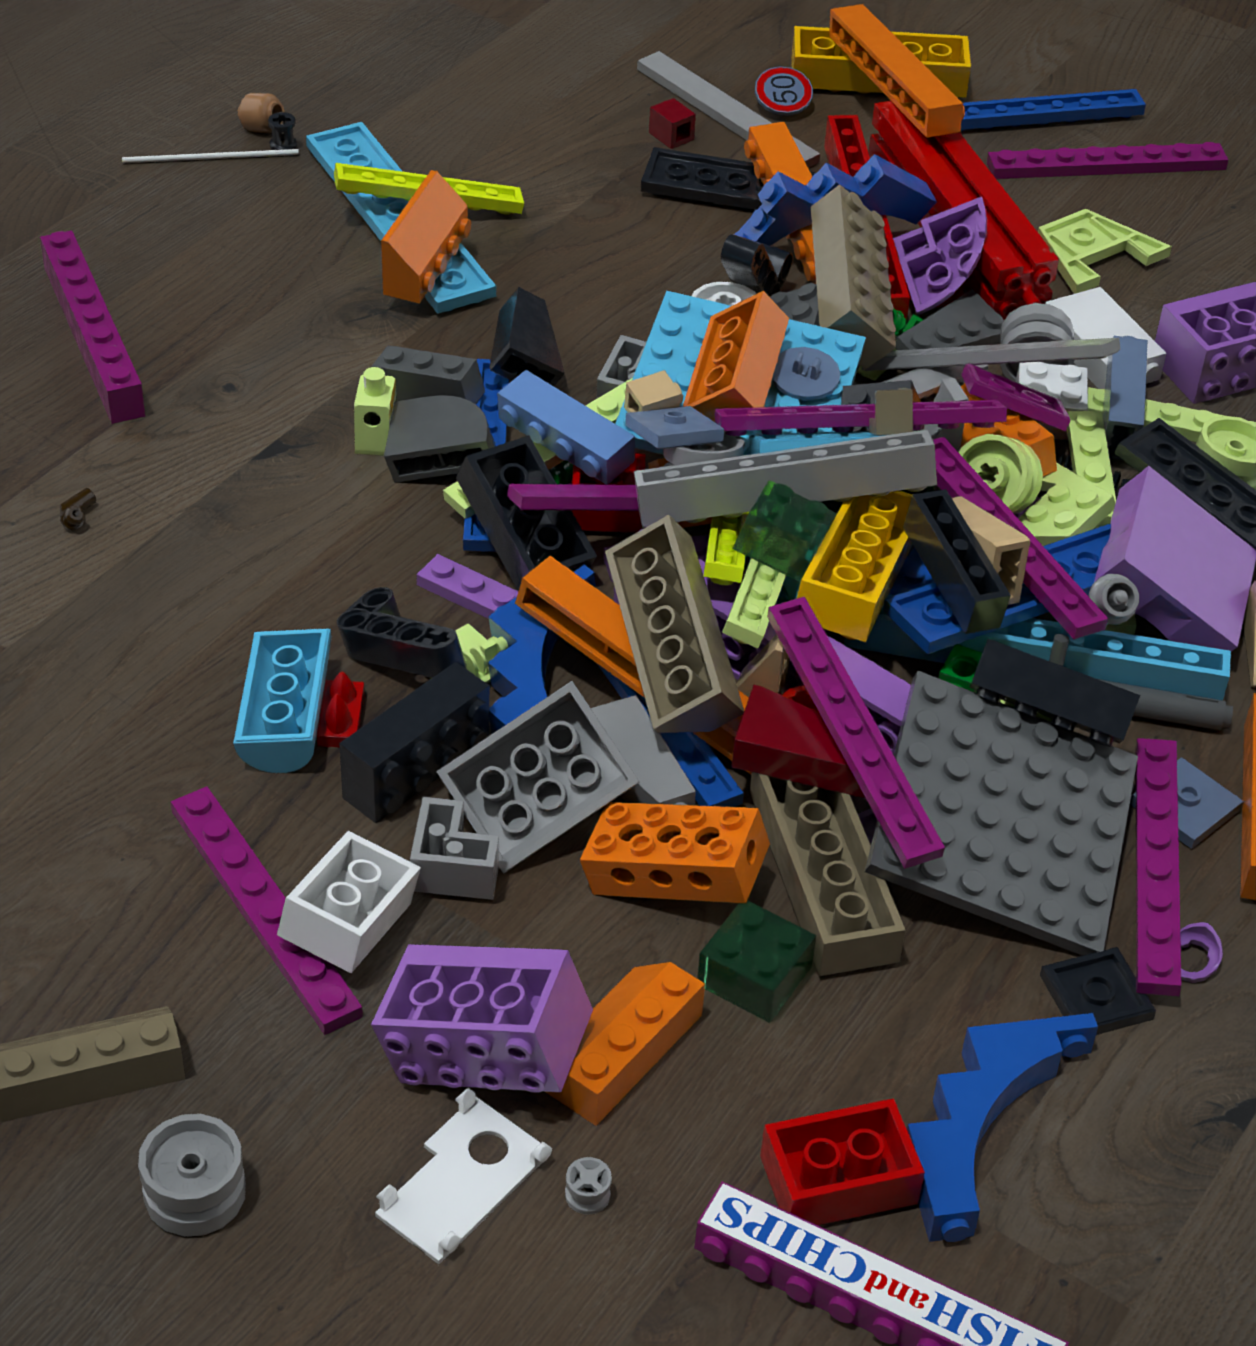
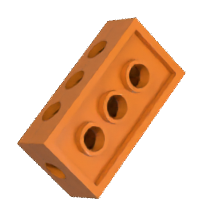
[580,802,770,903]

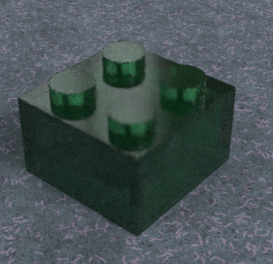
[732,480,836,582]
[697,900,817,1023]

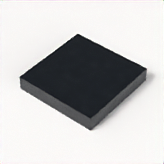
[1040,947,1156,1035]

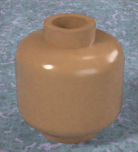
[238,93,284,133]

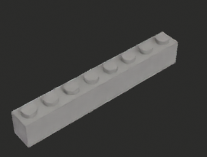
[634,430,937,527]

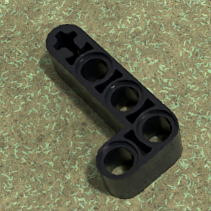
[721,234,793,297]
[337,587,467,678]

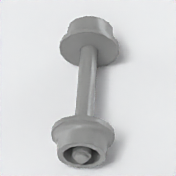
[1089,574,1139,625]

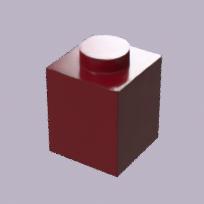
[649,98,696,149]

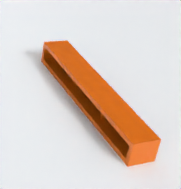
[515,556,752,775]

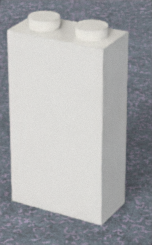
[1045,287,1166,389]

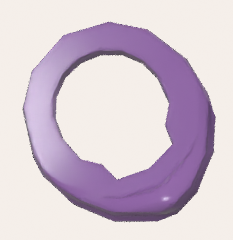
[1180,922,1223,983]

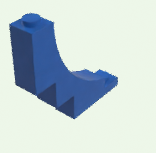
[907,1013,1098,1242]

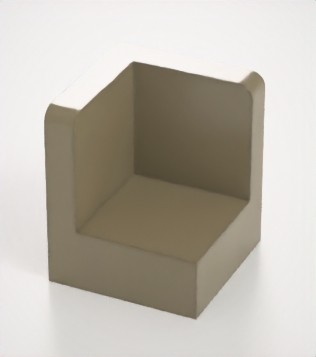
[869,388,913,435]

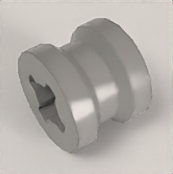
[565,1157,612,1215]

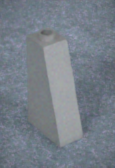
[591,695,696,805]

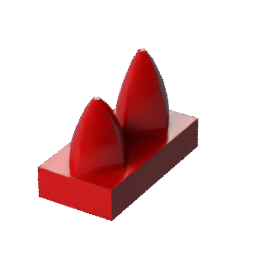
[317,671,365,748]

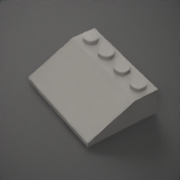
[436,681,640,874]

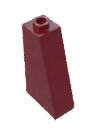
[732,684,866,798]

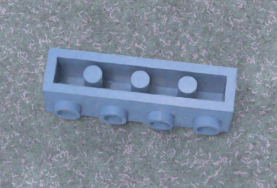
[497,370,635,485]

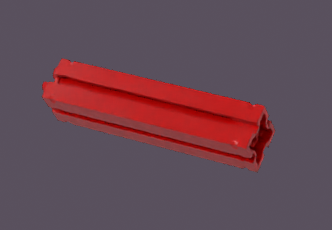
[868,101,1059,320]

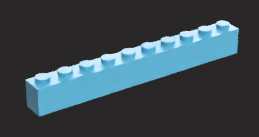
[844,595,1231,700]

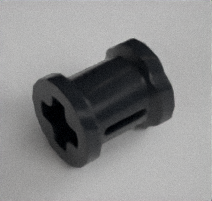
[268,112,297,150]

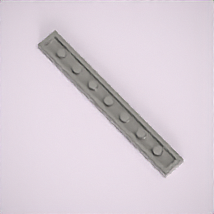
[637,51,820,168]
[862,337,1121,371]

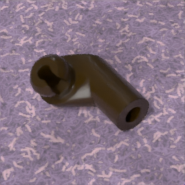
[60,488,96,530]

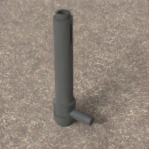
[1049,634,1233,731]

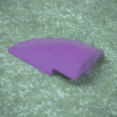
[893,197,987,315]

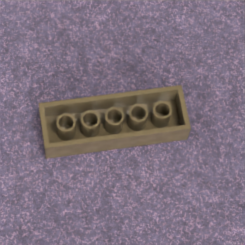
[811,184,896,370]
[750,772,906,976]

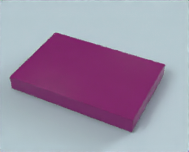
[961,363,1071,431]

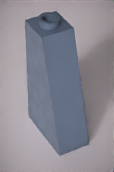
[1102,336,1148,460]

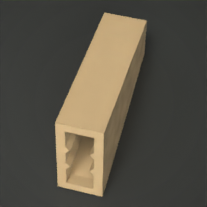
[952,496,1030,605]

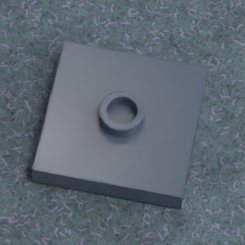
[625,406,724,449]
[1130,757,1244,849]

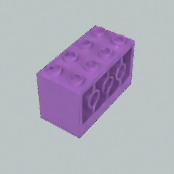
[1155,282,1256,404]
[371,944,593,1092]

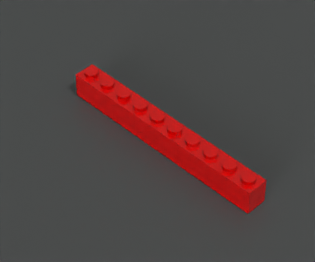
[824,115,910,321]

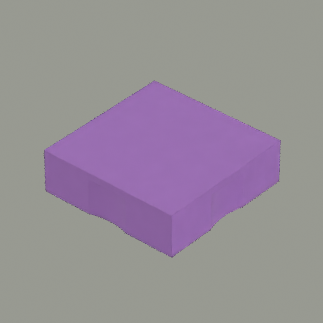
[1094,466,1256,651]

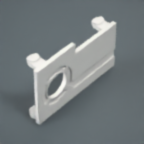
[375,1088,552,1264]

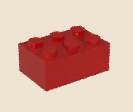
[760,1098,925,1225]

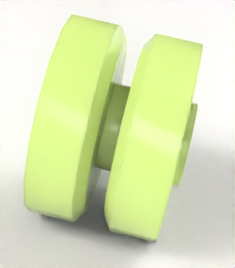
[1196,416,1256,490]
[958,434,1043,514]

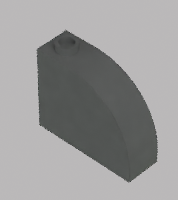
[384,395,496,483]

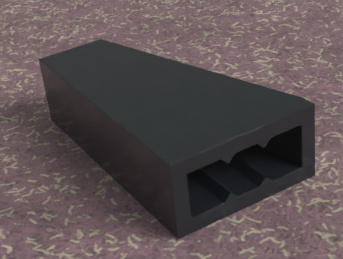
[489,287,565,386]

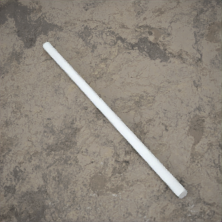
[122,149,299,164]

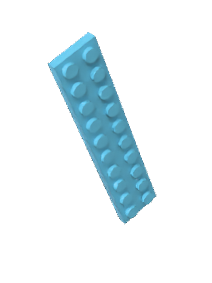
[306,122,496,313]

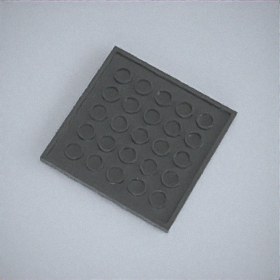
[865,671,1138,955]

